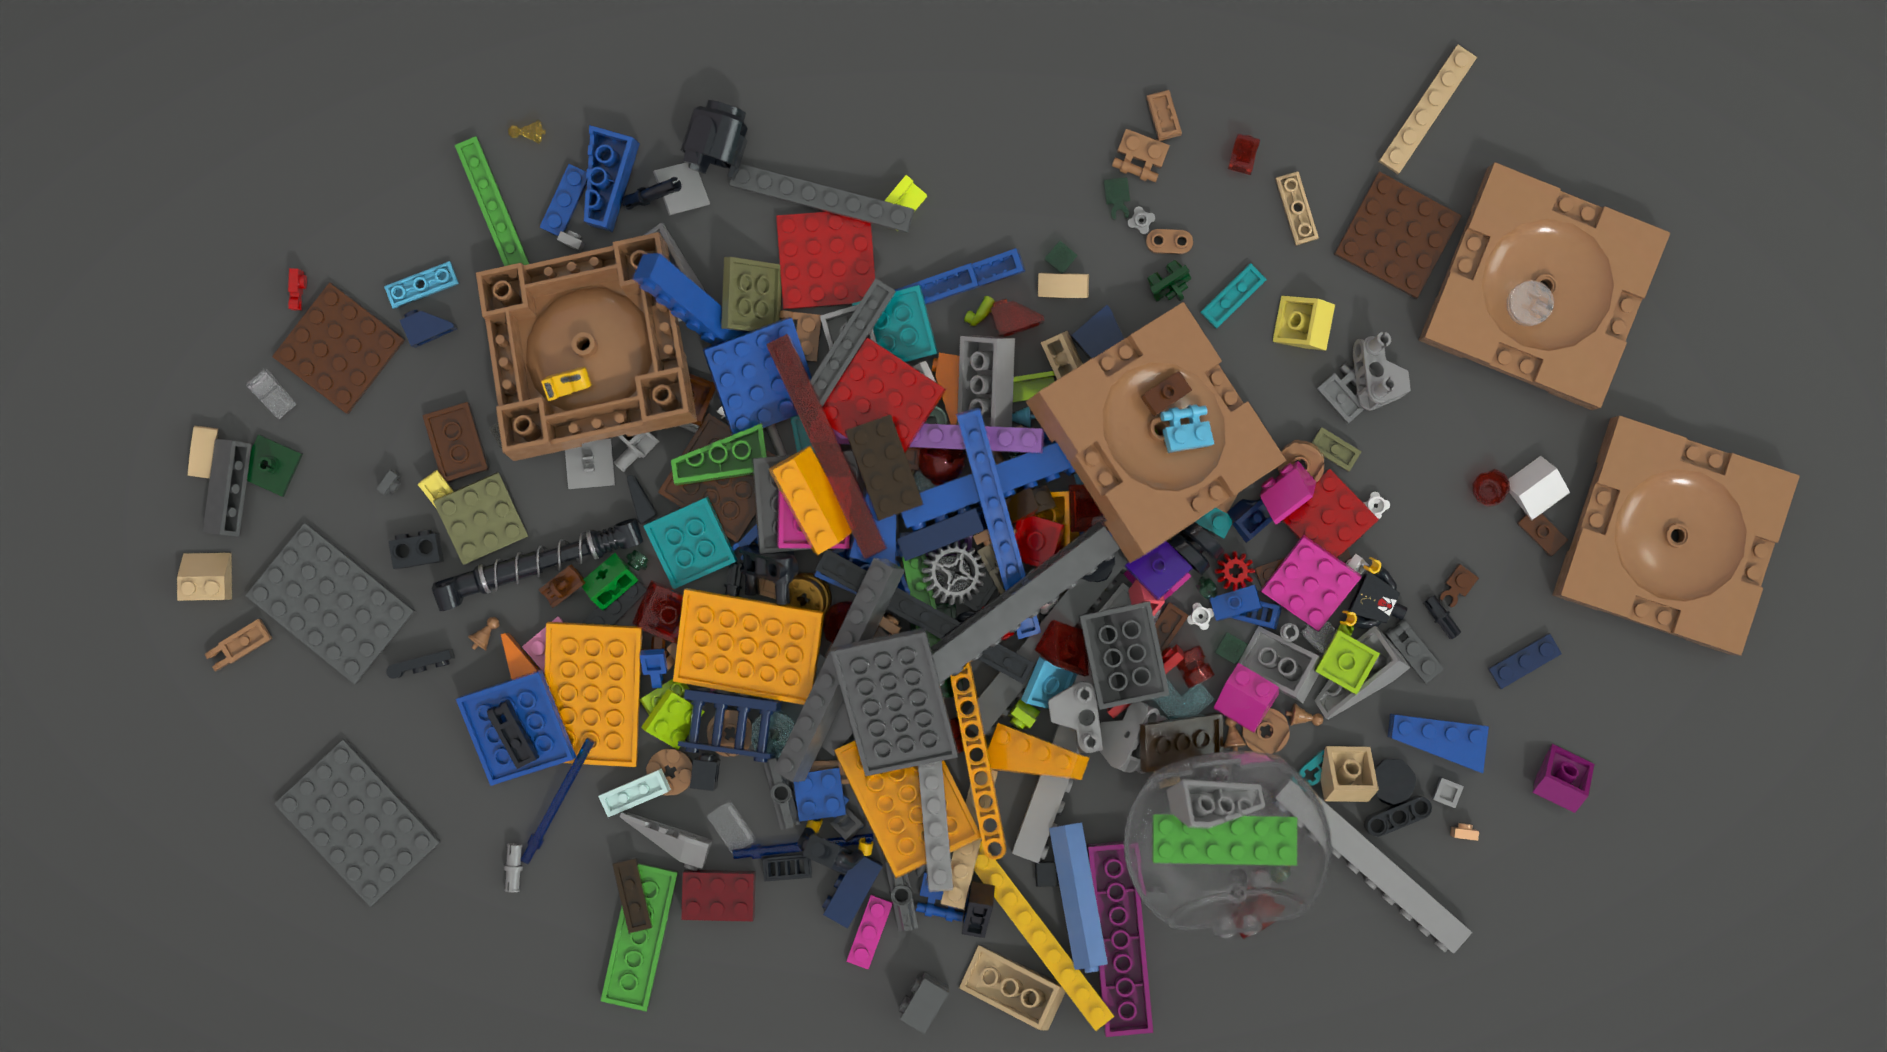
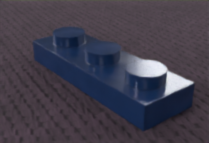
[1488,633,1562,689]

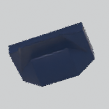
[1227,499,1273,543]

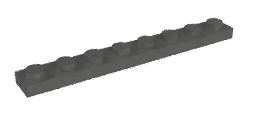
[729,164,915,233]

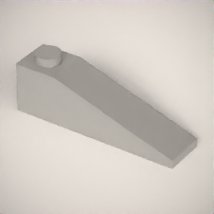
[1315,626,1410,720]
[1167,780,1265,828]

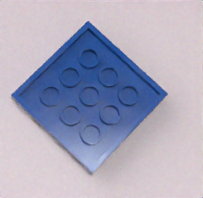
[702,317,814,435]
[456,670,576,786]

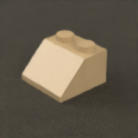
[177,553,232,601]
[1320,746,1379,802]

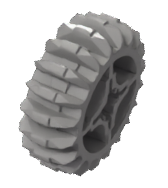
[921,541,986,605]

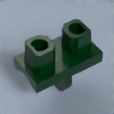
[1147,260,1191,302]

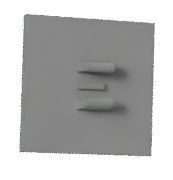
[653,163,710,216]
[565,439,615,489]

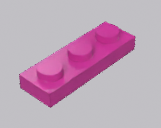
[846,894,893,969]

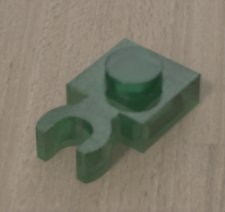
[1104,177,1130,220]

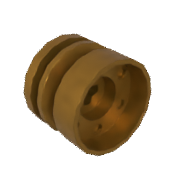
[785,573,832,614]

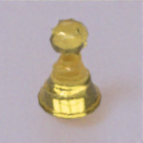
[508,120,546,143]

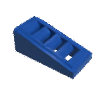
[1230,601,1282,630]

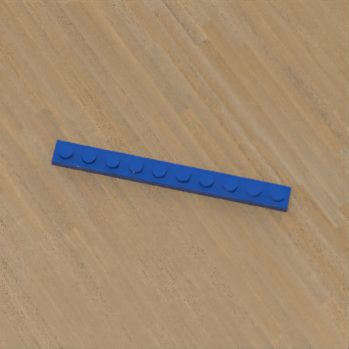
[956,408,1041,639]

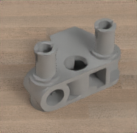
[1353,332,1411,410]
[613,432,659,472]
[1048,681,1103,754]
[1100,701,1168,774]

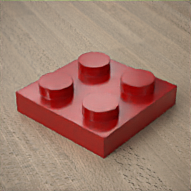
[1014,516,1065,567]

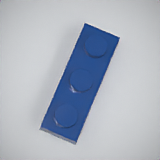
[540,164,587,236]

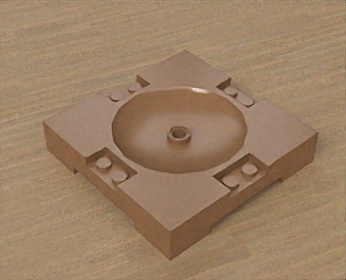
[1418,162,1670,410]
[476,232,697,461]
[1026,302,1287,563]
[1552,415,1800,656]

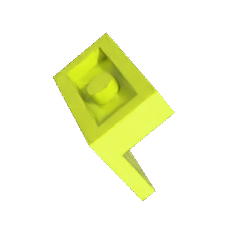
[885,175,927,231]

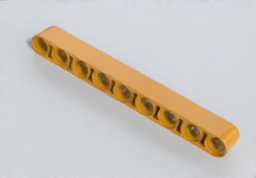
[950,661,1006,859]

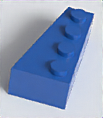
[584,125,640,232]
[1387,714,1489,773]

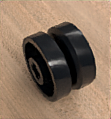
[1166,522,1224,575]

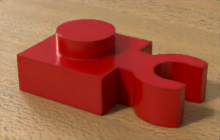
[288,268,307,311]

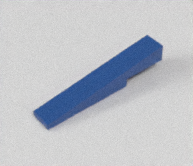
[895,248,1026,305]

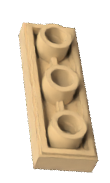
[1275,171,1319,246]

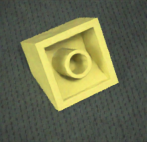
[1272,296,1335,351]

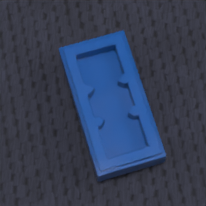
[1210,585,1262,621]

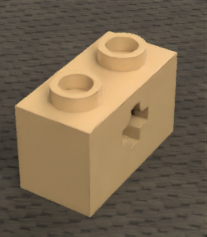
[1041,330,1083,380]

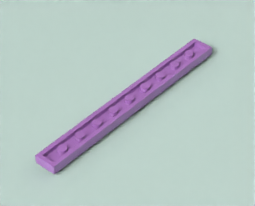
[810,419,1044,453]

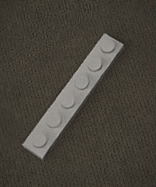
[918,761,953,892]

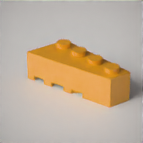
[988,723,1089,780]

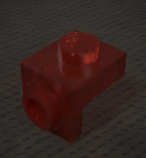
[1228,134,1260,175]

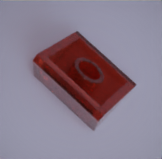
[1069,484,1109,532]
[1035,620,1089,677]

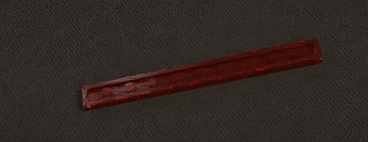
[766,334,888,559]

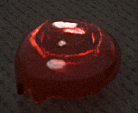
[1472,469,1510,507]

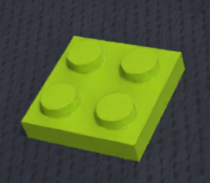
[1314,630,1380,695]
[641,688,705,750]

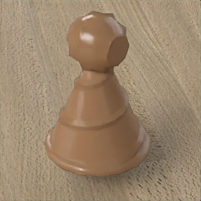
[468,617,499,650]
[1286,703,1324,726]
[1224,717,1246,753]

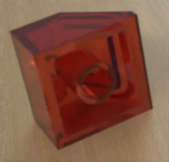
[990,299,1045,337]
[632,580,683,644]

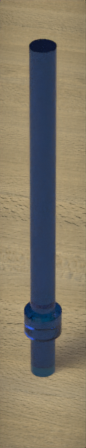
[521,738,595,864]
[732,833,874,859]

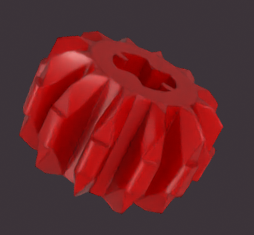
[1214,551,1255,591]

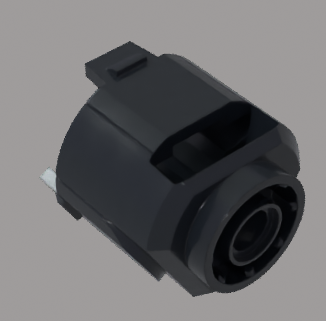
[680,100,748,181]

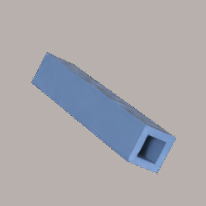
[1049,822,1108,973]

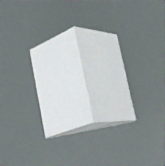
[1503,456,1570,521]

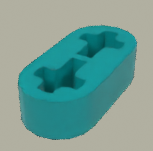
[1298,749,1325,786]

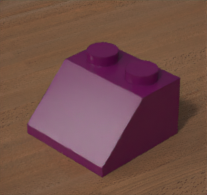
[1532,744,1595,813]

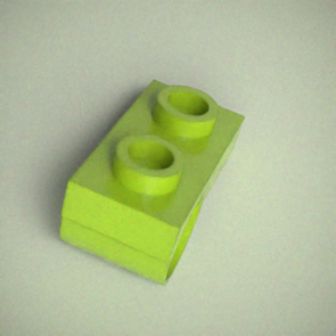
[640,679,689,715]
[1007,698,1040,730]

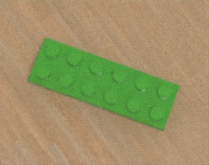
[1152,814,1297,866]
[601,863,678,1012]

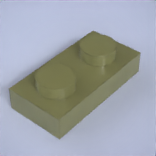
[1311,427,1361,472]

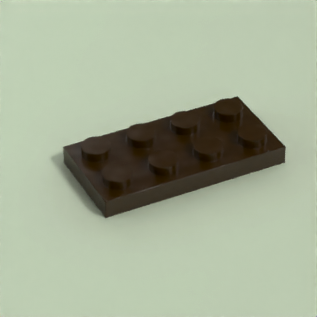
[845,414,923,521]
[1140,713,1224,772]

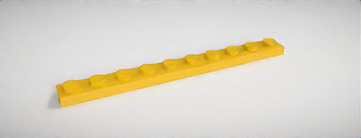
[974,841,1115,1031]

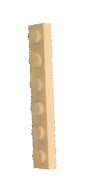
[1379,45,1477,174]
[941,770,998,910]

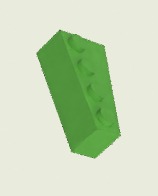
[671,423,767,486]

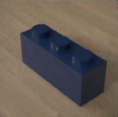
[822,856,883,929]

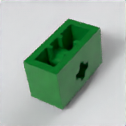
[581,553,639,611]

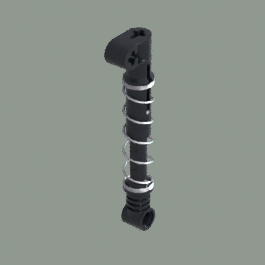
[431,518,644,611]

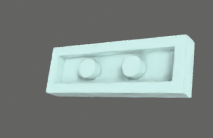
[598,768,671,817]

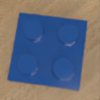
[794,767,846,822]

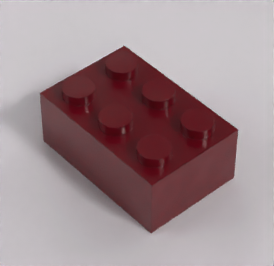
[681,870,756,922]

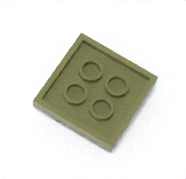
[721,257,782,332]
[433,471,528,565]

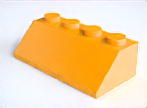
[768,446,855,555]

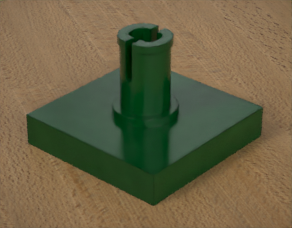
[247,435,303,497]

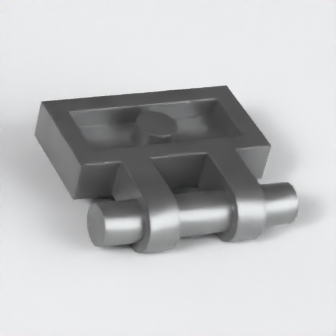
[1316,363,1364,424]

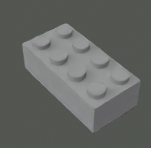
[957,335,1015,427]

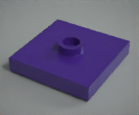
[1125,541,1193,601]

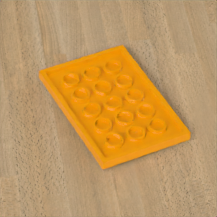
[673,588,824,705]
[545,622,642,767]
[834,741,981,879]

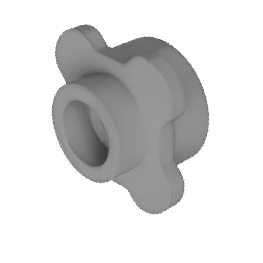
[1128,206,1155,234]

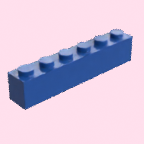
[633,253,748,346]

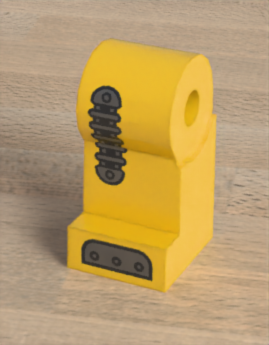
[541,367,592,401]

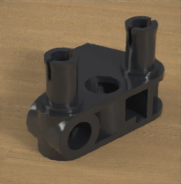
[740,544,799,605]

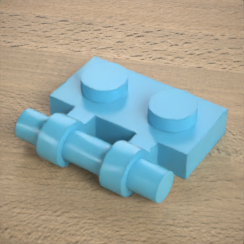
[1160,405,1214,453]

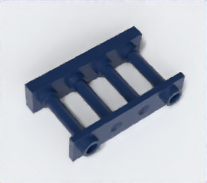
[678,689,782,762]

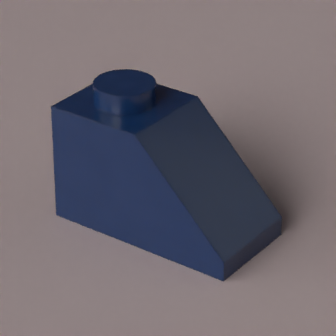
[400,309,458,348]

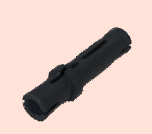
[622,177,681,210]

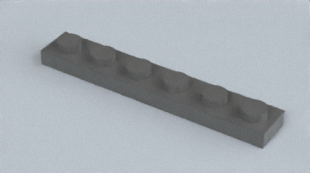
[799,278,896,411]

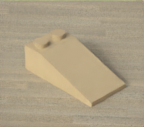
[959,945,1066,1030]

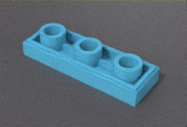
[384,261,459,309]

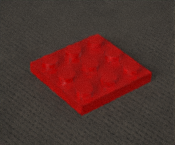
[1282,469,1379,558]

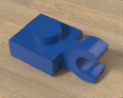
[732,524,758,560]
[640,649,667,688]

